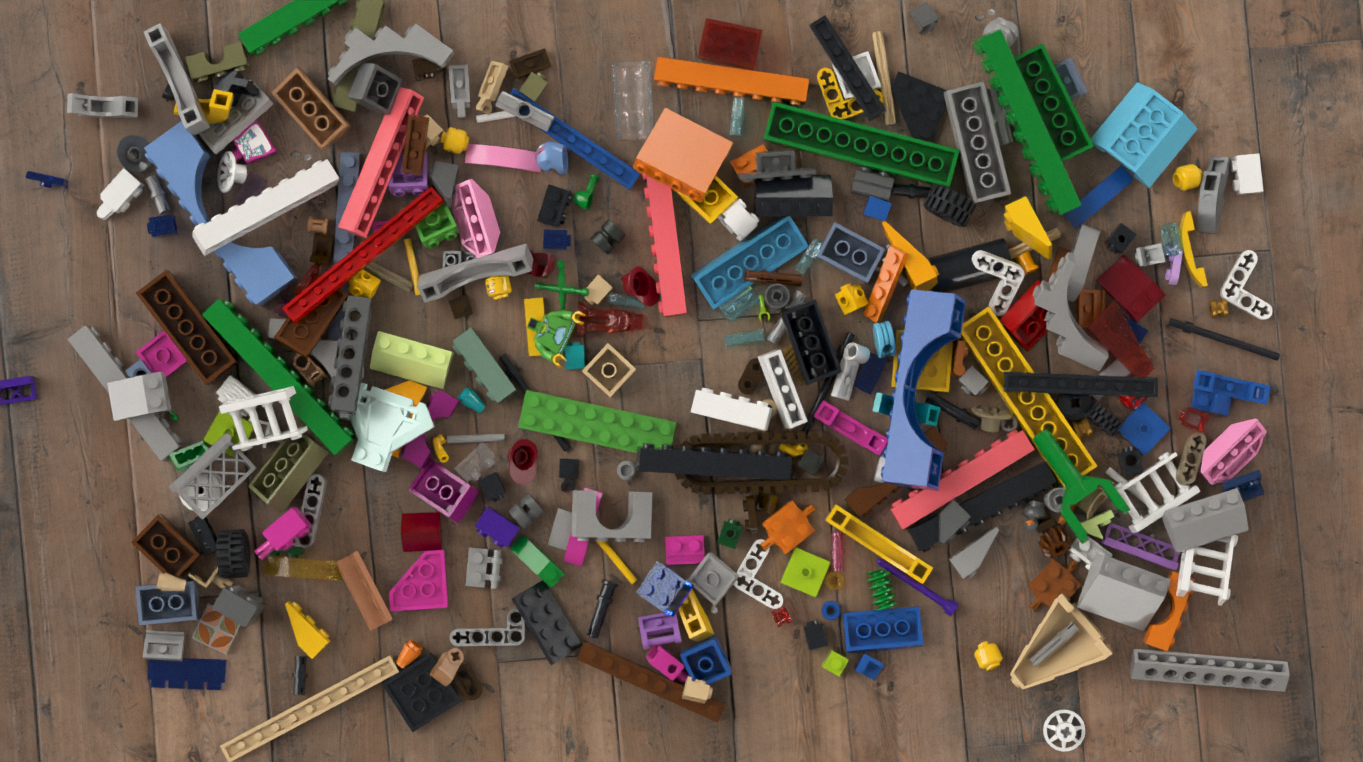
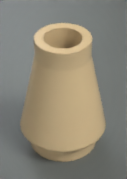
[157,572,186,592]

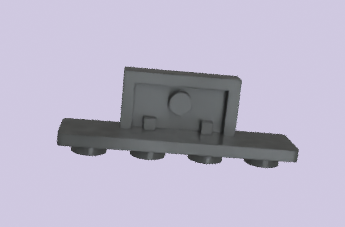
[738,150,816,182]

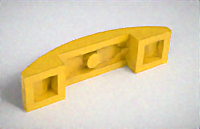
[1179,211,1208,288]

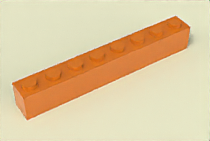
[654,57,809,106]

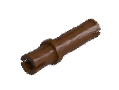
[744,269,803,287]

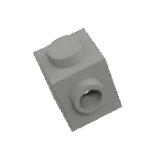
[957,366,989,396]

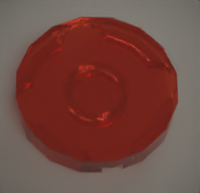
[293,263,321,296]

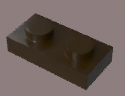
[509,48,552,80]

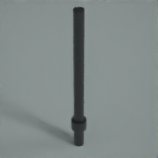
[1168,318,1280,361]
[802,332,855,437]
[499,353,570,452]

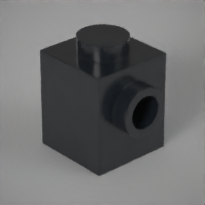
[1105,223,1137,254]

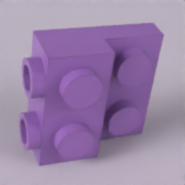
[389,152,429,197]

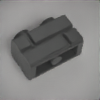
[850,167,894,202]

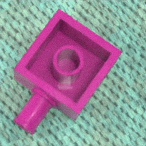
[254,507,312,560]

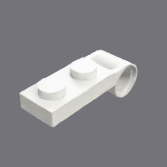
[831,343,870,401]

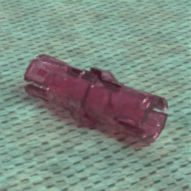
[829,532,845,571]

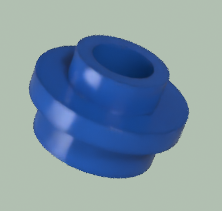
[821,601,841,620]

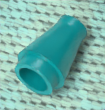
[457,387,486,414]

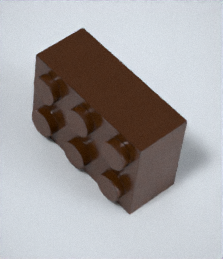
[131,514,203,578]

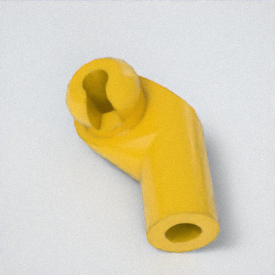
[432,434,449,463]
[779,443,808,457]

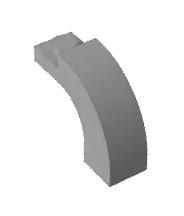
[67,93,138,118]

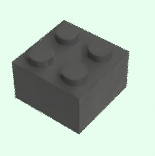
[348,62,403,115]

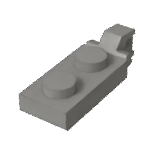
[449,64,471,119]

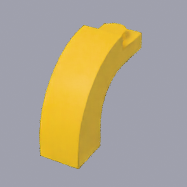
[173,89,233,124]

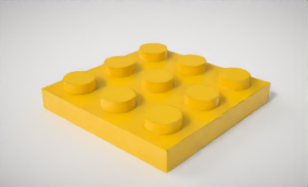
[891,330,953,392]

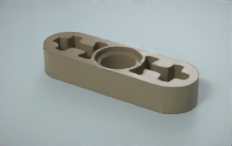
[1176,432,1206,486]

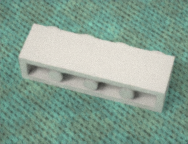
[758,350,808,429]
[691,388,773,431]

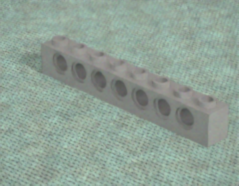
[1130,649,1290,692]

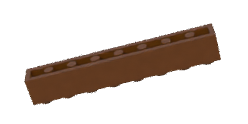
[577,640,726,723]

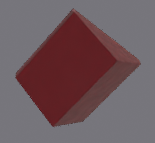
[401,512,442,552]

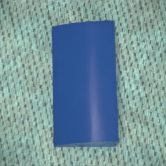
[843,606,923,654]

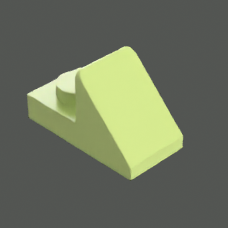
[1081,510,1114,539]

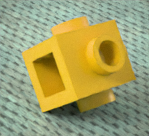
[348,269,381,298]
[835,283,869,315]

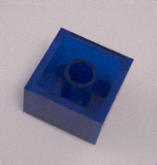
[636,561,694,617]

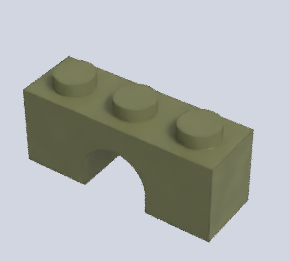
[185,42,250,83]

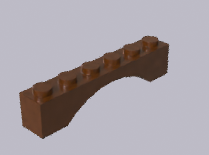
[843,427,948,518]

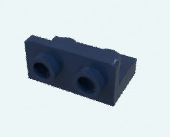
[1221,470,1264,502]

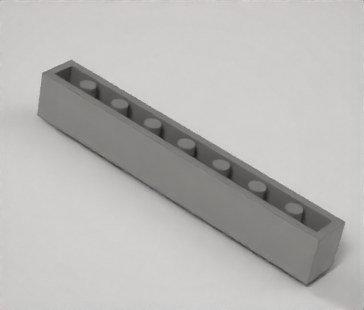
[67,325,182,461]

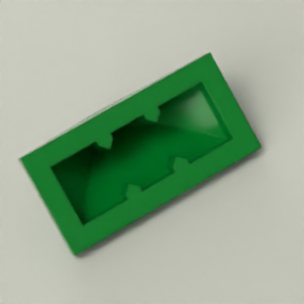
[169,441,208,472]

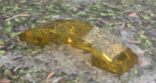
[264,555,342,581]

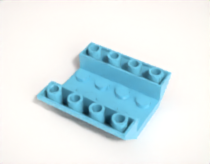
[1091,82,1198,188]

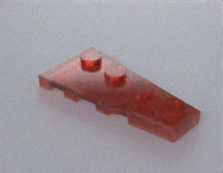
[1086,300,1155,377]

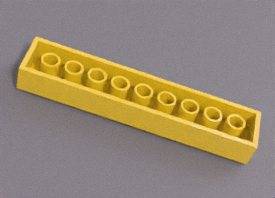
[961,306,1097,488]

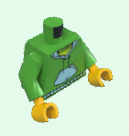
[527,310,586,368]

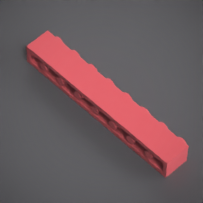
[338,87,424,238]
[642,174,687,317]
[890,429,1035,529]

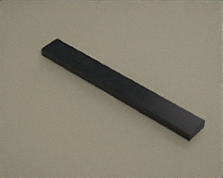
[1003,372,1158,397]

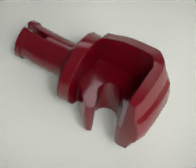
[527,250,555,279]

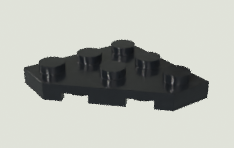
[891,71,947,143]

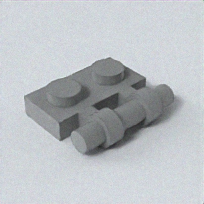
[465,547,503,589]

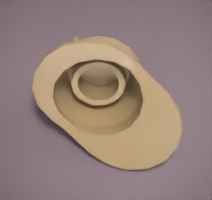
[1076,482,1115,520]

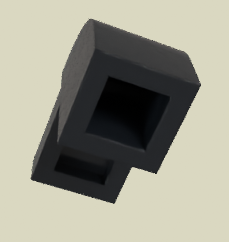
[211,71,259,107]

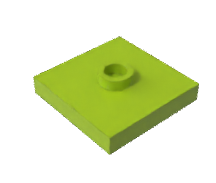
[203,411,254,457]
[780,547,831,597]

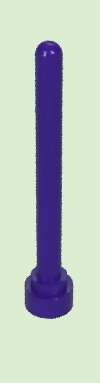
[877,558,959,617]

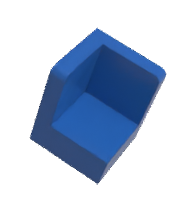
[862,196,892,221]
[854,652,885,680]

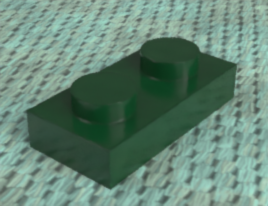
[263,546,305,558]

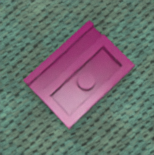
[665,535,705,565]

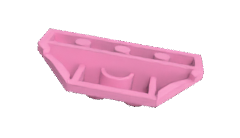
[451,179,500,258]
[1201,418,1267,485]

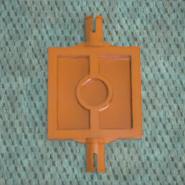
[760,500,815,554]

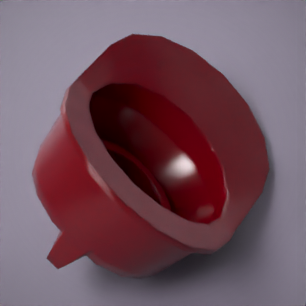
[621,266,659,307]
[507,439,538,485]

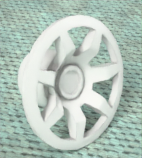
[217,151,247,193]
[1043,709,1085,752]

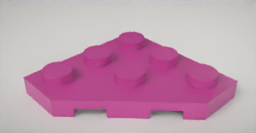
[389,550,448,611]

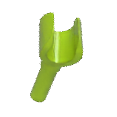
[758,295,770,322]

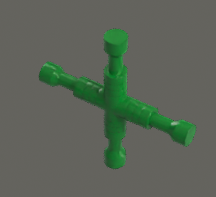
[535,261,589,311]

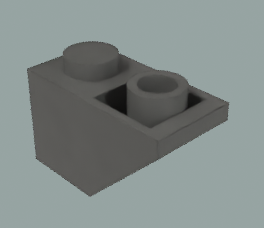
[908,2,939,34]
[939,500,971,544]

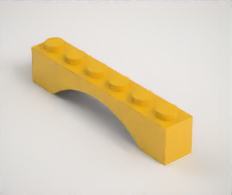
[825,504,933,584]

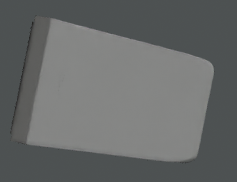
[548,508,572,550]

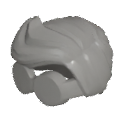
[983,17,1019,48]

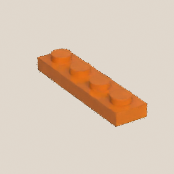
[863,246,909,323]

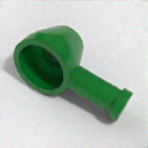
[573,174,600,210]

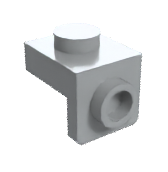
[1135,243,1167,267]

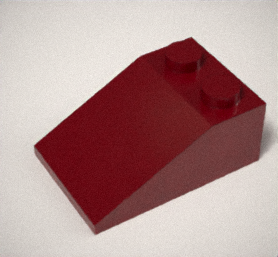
[1096,255,1166,323]

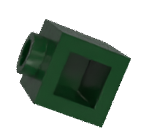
[717,519,743,549]

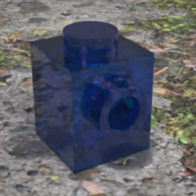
[147,214,178,238]
[543,229,571,251]

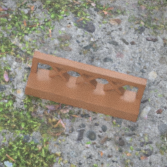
[335,551,392,631]

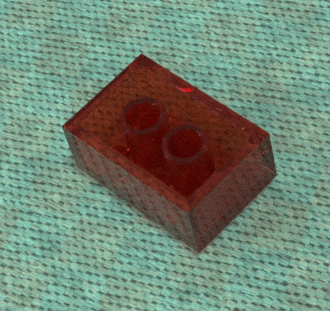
[698,18,762,71]

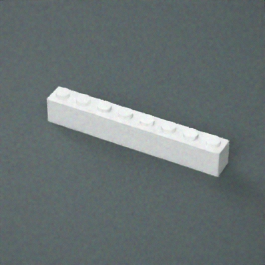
[192,159,339,256]

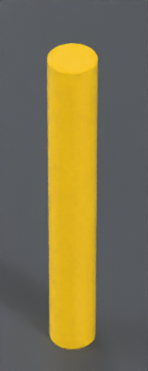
[404,238,421,296]
[595,540,638,584]

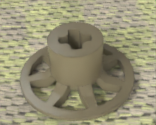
[971,405,1013,432]

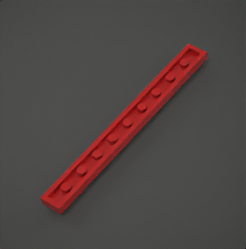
[282,187,444,324]

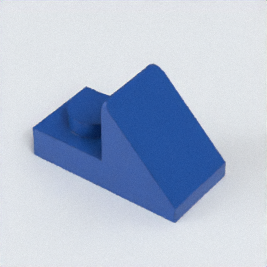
[1190,390,1232,417]

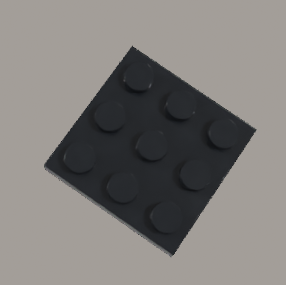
[382,652,462,733]

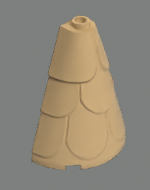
[1010,593,1113,690]

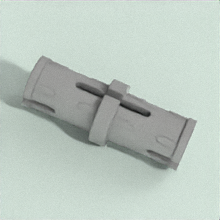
[145,175,171,215]

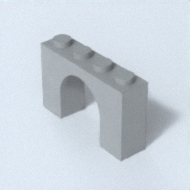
[572,490,652,542]

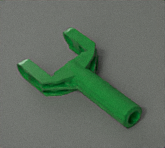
[1032,429,1130,544]

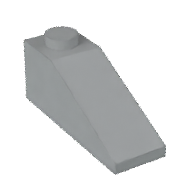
[948,526,999,579]

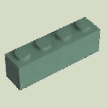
[453,328,517,403]

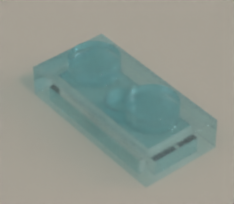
[719,285,761,323]

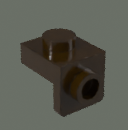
[309,234,334,266]

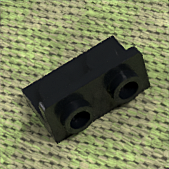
[537,184,573,228]
[188,516,217,556]

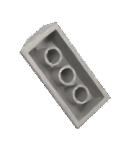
[1162,488,1249,553]

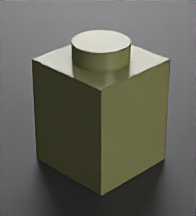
[519,72,549,103]

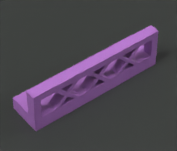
[1101,522,1180,571]

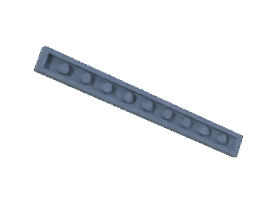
[328,152,361,341]

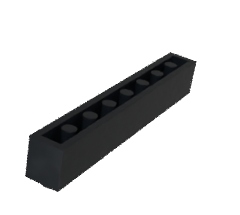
[636,443,792,480]
[907,461,1057,553]

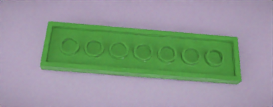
[518,390,676,453]

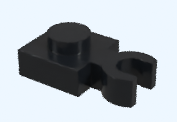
[559,458,579,492]

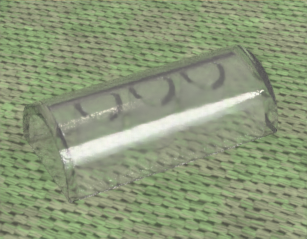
[612,61,654,141]

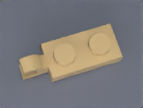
[476,61,508,115]

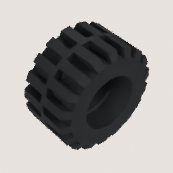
[923,184,976,227]
[216,529,250,579]

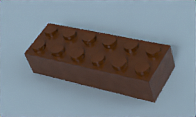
[136,270,240,385]

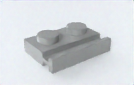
[143,630,185,661]

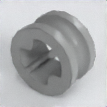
[1000,414,1018,432]

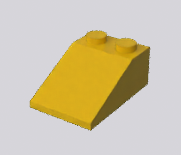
[673,176,738,224]
[1003,196,1052,260]

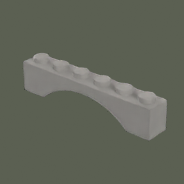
[144,23,210,136]
[417,244,533,303]

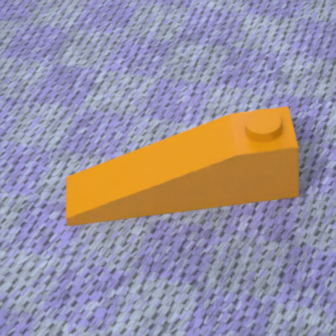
[882,221,939,291]

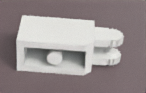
[96,168,144,220]

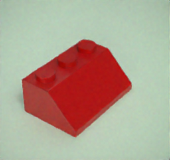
[999,280,1048,352]

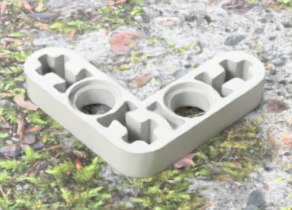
[972,250,1025,316]
[1220,250,1273,320]
[734,539,783,609]

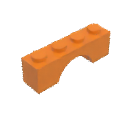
[1143,571,1195,652]

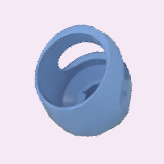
[535,141,568,175]

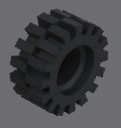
[1086,403,1122,437]

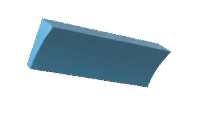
[691,216,809,310]

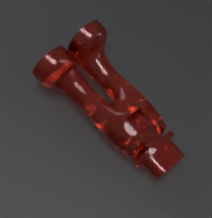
[577,301,643,337]

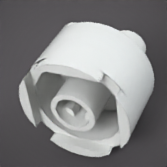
[718,198,759,241]

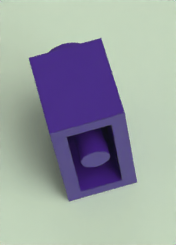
[475,507,521,548]

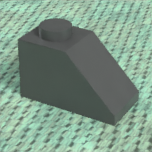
[429,161,459,207]

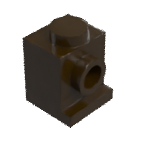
[412,58,442,81]

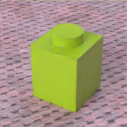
[822,649,849,677]

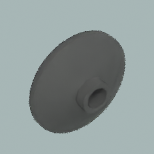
[116,135,151,173]

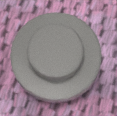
[617,461,636,480]

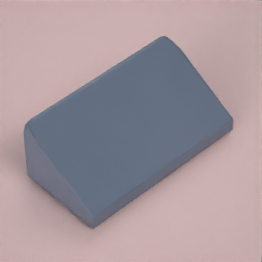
[1054,58,1088,100]

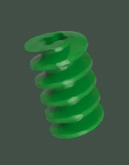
[866,569,897,611]

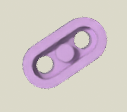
[1165,247,1183,285]

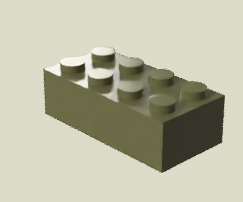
[248,427,329,513]

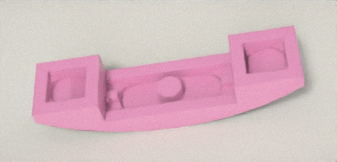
[465,144,541,173]

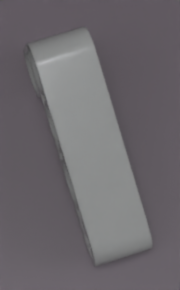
[1067,224,1100,302]
[293,474,327,548]
[449,608,526,646]

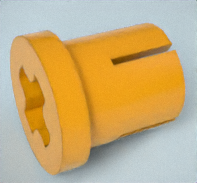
[1015,252,1039,276]

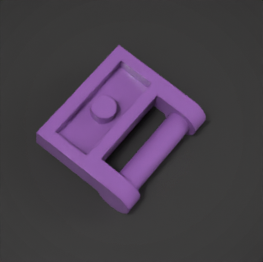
[638,610,682,650]

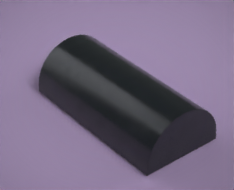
[929,238,1013,293]
[780,299,842,385]

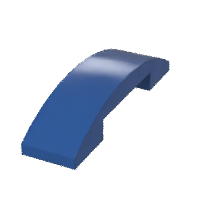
[1063,165,1134,229]
[1192,369,1271,405]

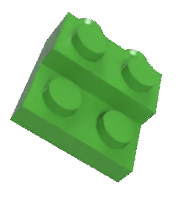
[415,203,460,249]

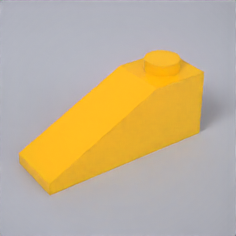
[669,579,714,642]

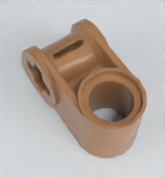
[293,354,328,389]
[430,648,464,686]

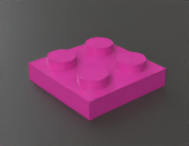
[136,330,188,378]

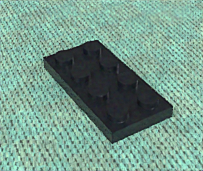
[512,580,583,665]

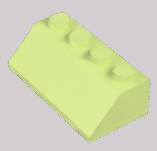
[370,331,454,389]

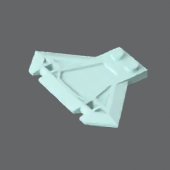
[350,382,435,472]

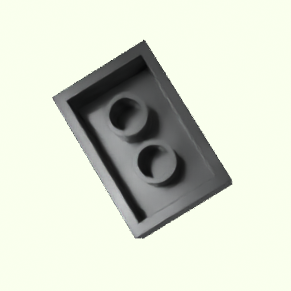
[212,584,266,628]

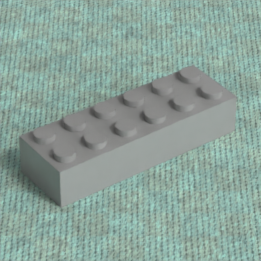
[943,81,1011,203]

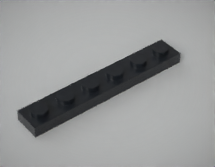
[809,15,886,122]

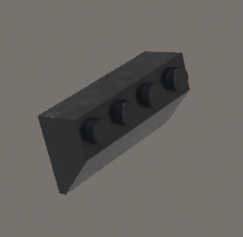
[753,175,833,216]

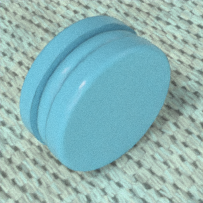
[873,321,896,358]

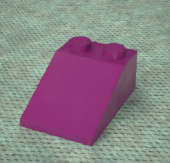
[408,458,480,524]

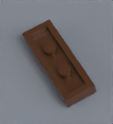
[402,114,429,175]

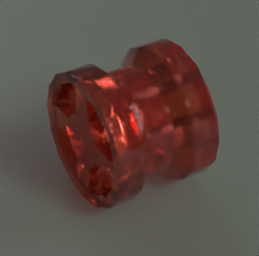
[770,604,792,628]

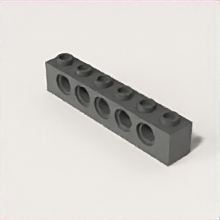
[328,296,373,415]

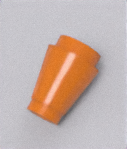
[396,640,423,669]

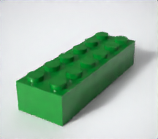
[1014,43,1094,163]

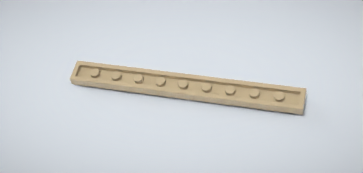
[220,655,400,762]

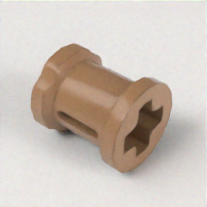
[307,216,329,235]

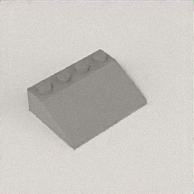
[1076,552,1171,631]

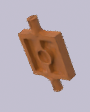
[1027,559,1082,612]

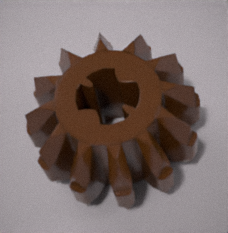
[1038,526,1073,559]

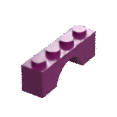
[400,389,460,468]

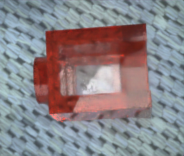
[1178,406,1210,433]

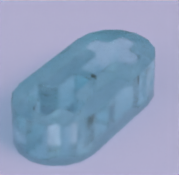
[1161,222,1182,256]

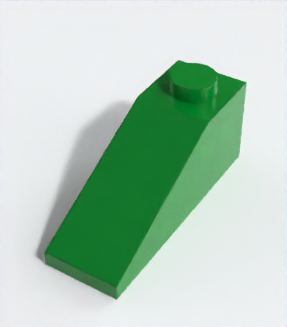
[510,535,565,588]

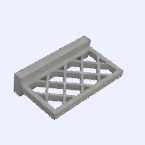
[169,433,256,519]

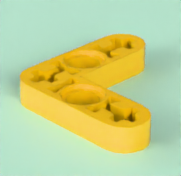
[817,68,884,120]

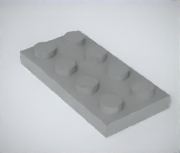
[198,81,273,154]

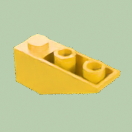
[285,601,330,659]

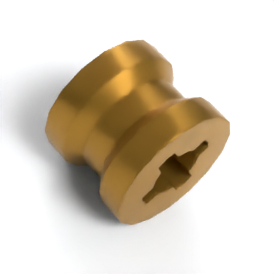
[1209,298,1228,318]
[1071,417,1092,440]

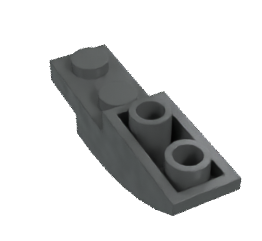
[1198,156,1232,234]

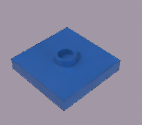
[1118,403,1171,456]

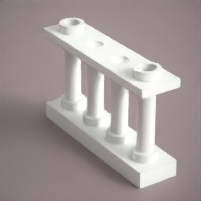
[219,386,308,451]
[1114,452,1200,533]
[1176,535,1238,606]

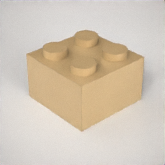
[582,343,636,398]

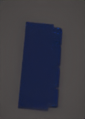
[148,658,227,690]

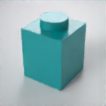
[565,342,585,370]

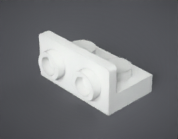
[1068,536,1113,570]

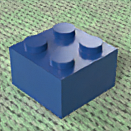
[680,635,732,685]

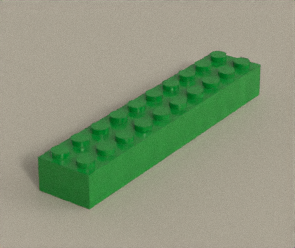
[973,29,1081,215]
[763,102,959,188]
[202,299,356,455]

